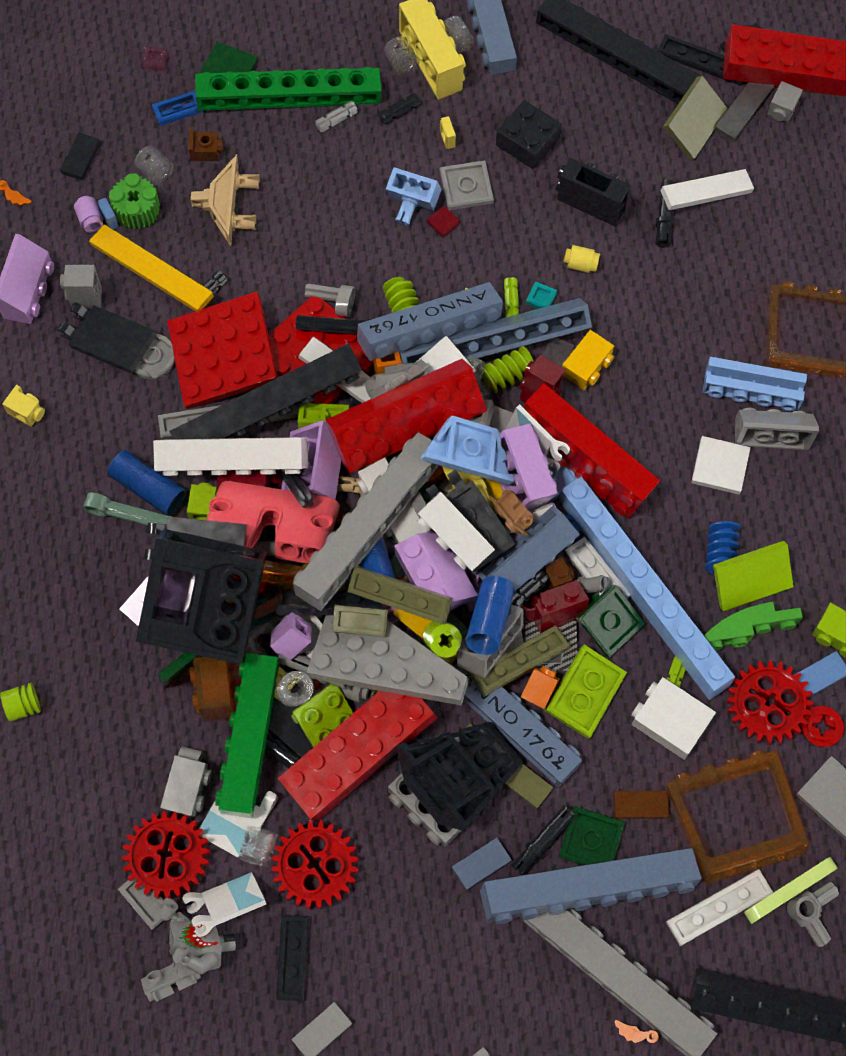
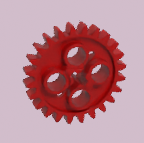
[727,660,813,745]
[121,811,211,899]
[271,820,359,910]

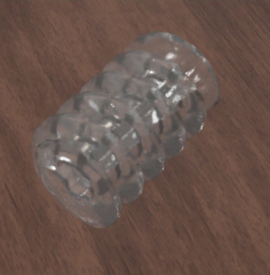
[276,671,313,707]

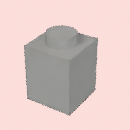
[767,81,803,123]

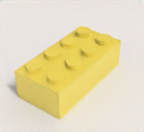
[399,0,466,100]

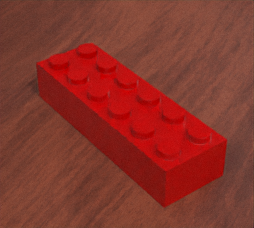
[723,24,846,96]
[325,359,487,473]
[523,383,660,519]
[278,691,438,822]

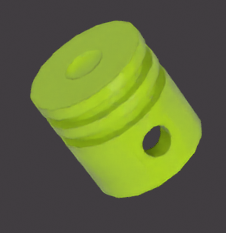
[0,682,41,722]

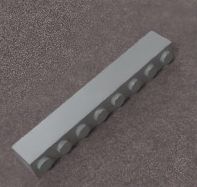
[293,432,440,611]
[519,909,717,1056]

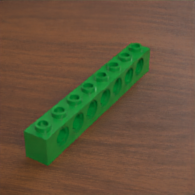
[195,67,381,111]

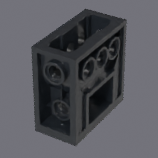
[135,529,268,664]

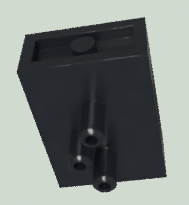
[555,158,631,227]

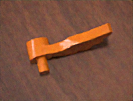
[0,180,32,206]
[614,1020,659,1043]

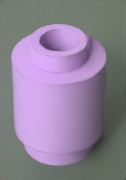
[74,196,104,233]

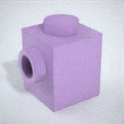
[270,612,312,660]

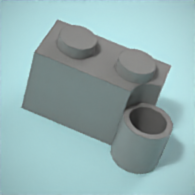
[160,746,212,816]

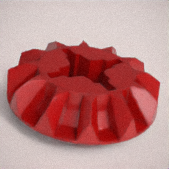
[802,706,844,748]

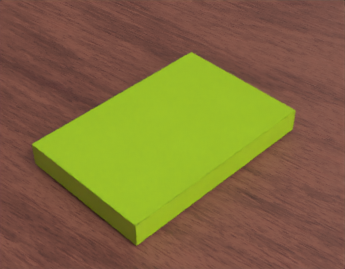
[713,541,793,611]
[544,644,627,738]

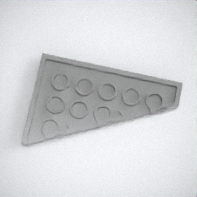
[306,587,468,706]

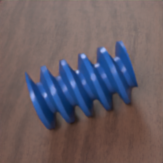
[705,521,741,576]

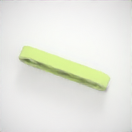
[744,857,838,924]

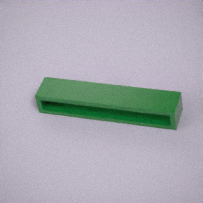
[215,653,280,818]

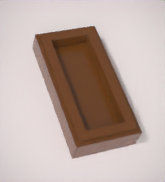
[613,791,669,819]

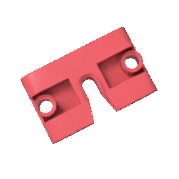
[206,481,340,564]

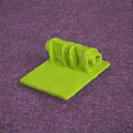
[291,684,353,747]

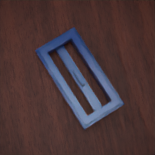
[152,91,203,126]

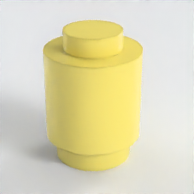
[564,245,600,273]

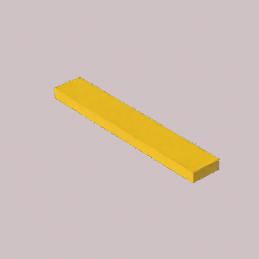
[89,224,214,313]

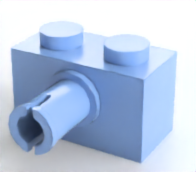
[386,167,442,226]

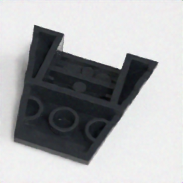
[396,722,523,831]

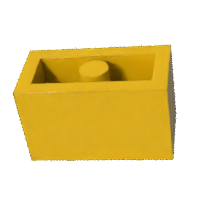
[562,330,614,390]

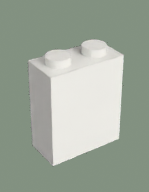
[631,677,716,760]

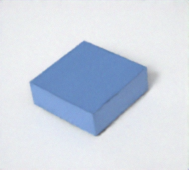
[98,197,119,229]

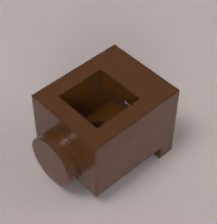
[188,129,223,161]
[542,557,574,590]

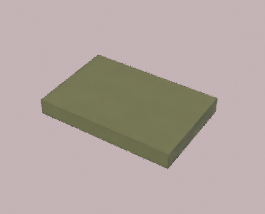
[663,76,728,160]

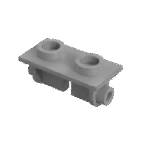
[141,962,201,1002]

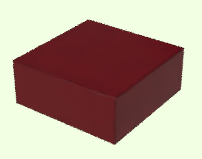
[427,206,460,238]

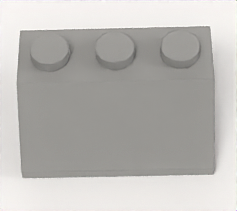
[735,408,819,450]

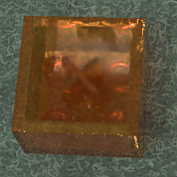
[190,657,235,722]

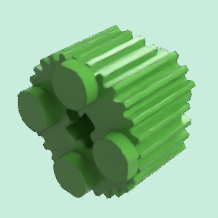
[109,173,160,229]

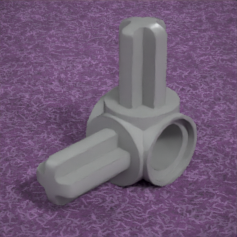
[787,882,839,947]

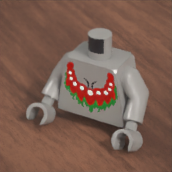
[160,898,236,978]

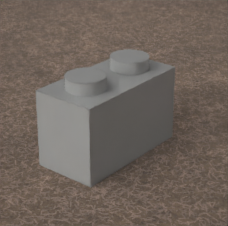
[60,265,102,309]

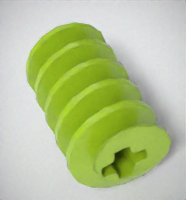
[383,277,419,313]
[479,346,534,394]
[423,621,462,658]

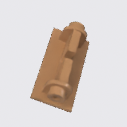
[490,490,533,537]

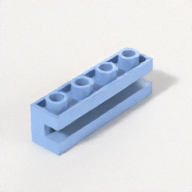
[702,357,807,411]

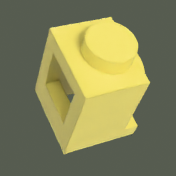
[2,385,45,427]

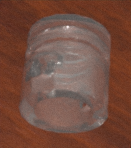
[443,16,475,54]
[384,36,420,76]
[134,145,174,185]
[238,826,278,867]

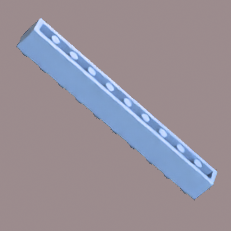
[559,477,735,700]

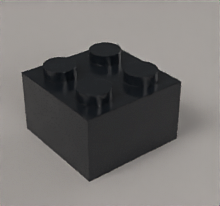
[496,100,562,169]

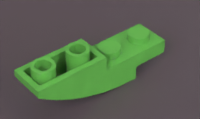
[704,602,803,651]

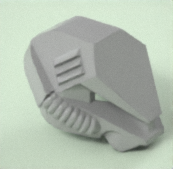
[365,359,429,399]

